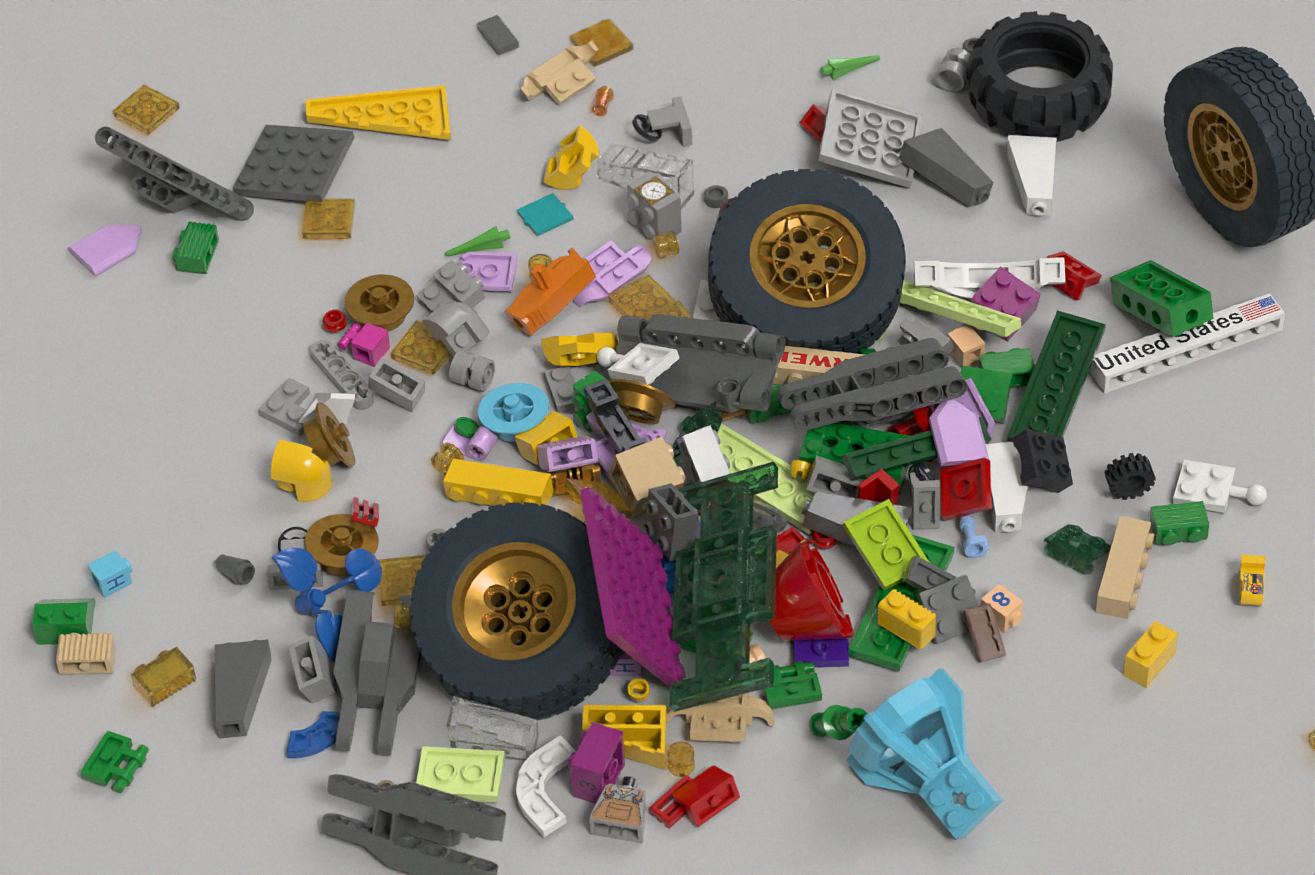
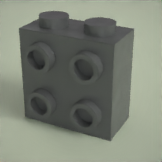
[643,483,699,561]

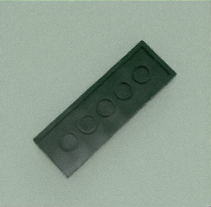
[1007,310,1106,442]

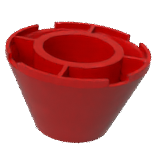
[758,538,854,641]

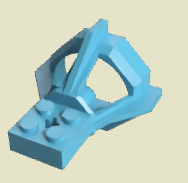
[847,669,1003,839]

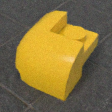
[544,125,599,190]
[541,333,612,366]
[270,440,333,502]

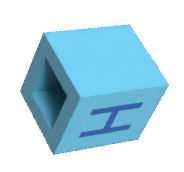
[88,550,132,598]

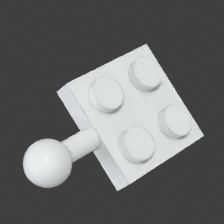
[597,343,679,385]
[1173,460,1267,513]

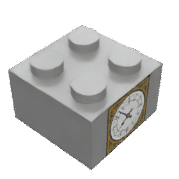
[627,171,682,245]

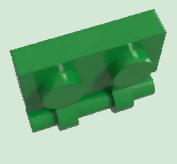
[760,661,822,709]
[80,730,149,793]

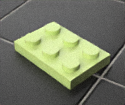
[416,746,505,803]

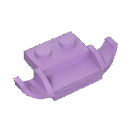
[573,240,652,308]

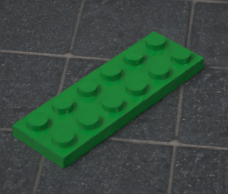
[849,535,955,672]

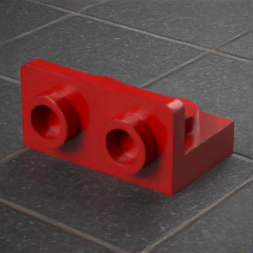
[1047,251,1102,300]

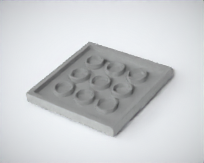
[818,88,923,188]

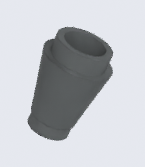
[215,554,255,584]

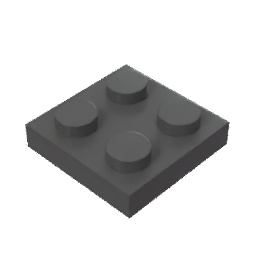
[916,574,978,644]

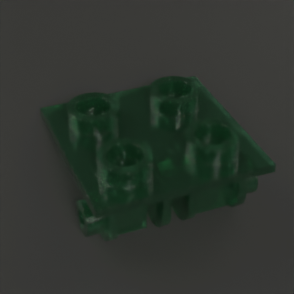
[672,402,723,458]
[1044,524,1111,574]

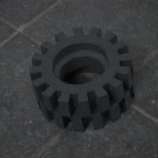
[1104,453,1156,500]

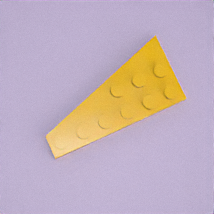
[305,85,451,140]

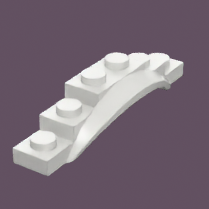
[914,258,1065,299]

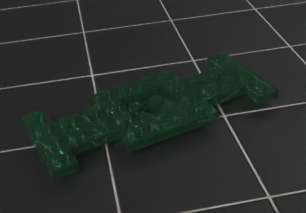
[669,461,778,712]

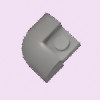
[422,302,490,357]
[897,318,954,355]

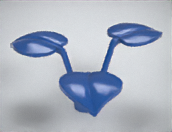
[272,548,382,662]

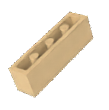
[1096,516,1155,619]

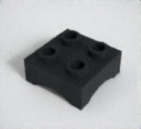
[1012,429,1073,493]

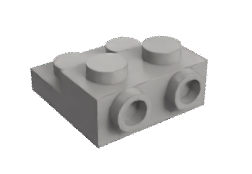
[416,259,485,313]

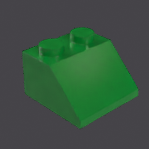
[960,366,1013,424]
[32,598,95,645]

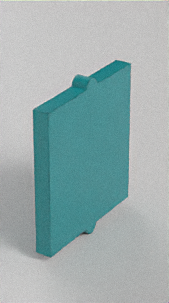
[517,193,574,236]

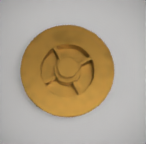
[345,274,414,331]
[609,379,676,425]
[303,402,356,467]
[305,514,379,576]

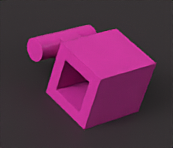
[337,323,390,367]

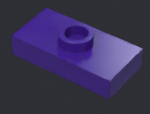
[794,639,849,668]

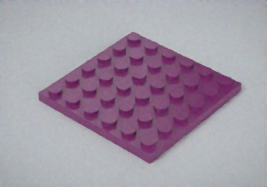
[580,486,686,692]

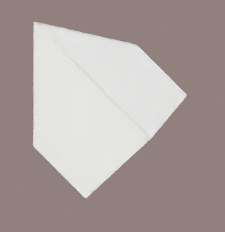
[298,393,355,424]

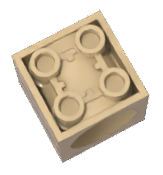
[609,437,685,518]

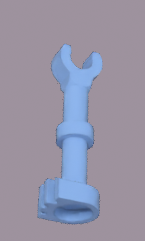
[959,515,988,557]

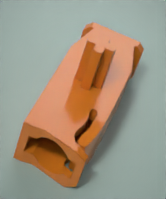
[505,248,596,336]

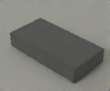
[477,15,519,55]

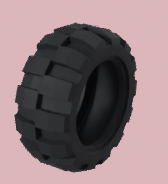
[967,11,1113,142]

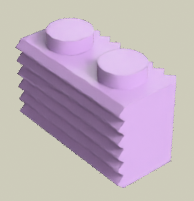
[537,435,598,472]

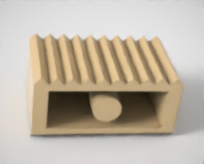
[56,632,116,674]

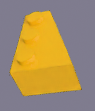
[582,705,667,770]

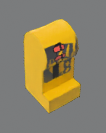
[1239,554,1266,606]

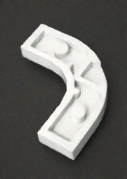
[516,735,576,837]

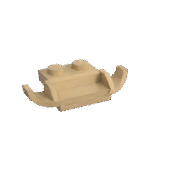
[520,41,599,106]
[666,689,775,743]

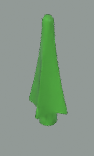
[820,55,880,80]
[445,226,511,256]

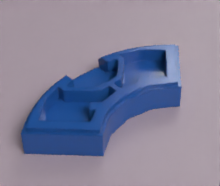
[286,711,340,759]

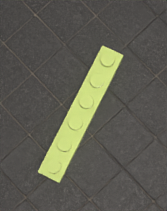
[900,280,1021,337]

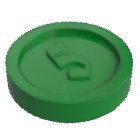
[454,417,480,438]

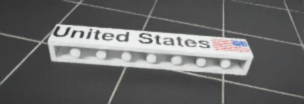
[1090,293,1285,394]

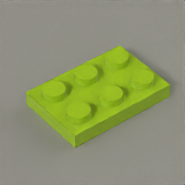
[843,499,930,591]

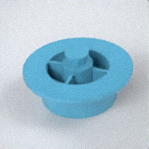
[478,383,549,442]

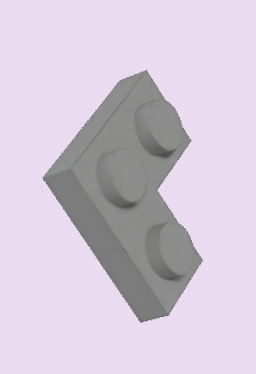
[544,366,575,413]
[258,378,310,436]

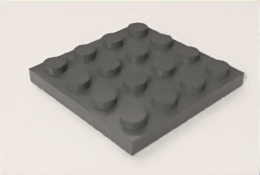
[232,124,354,202]

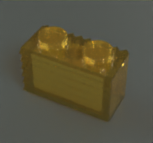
[131,646,196,707]

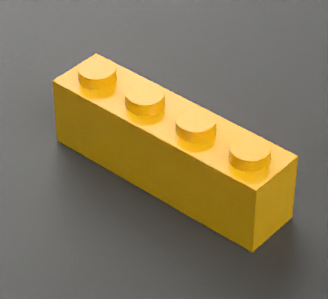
[443,459,554,506]

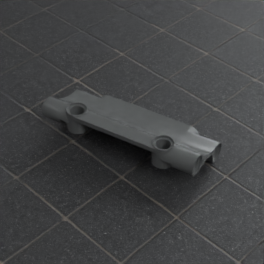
[603,314,786,412]

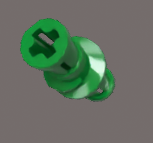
[809,705,867,740]

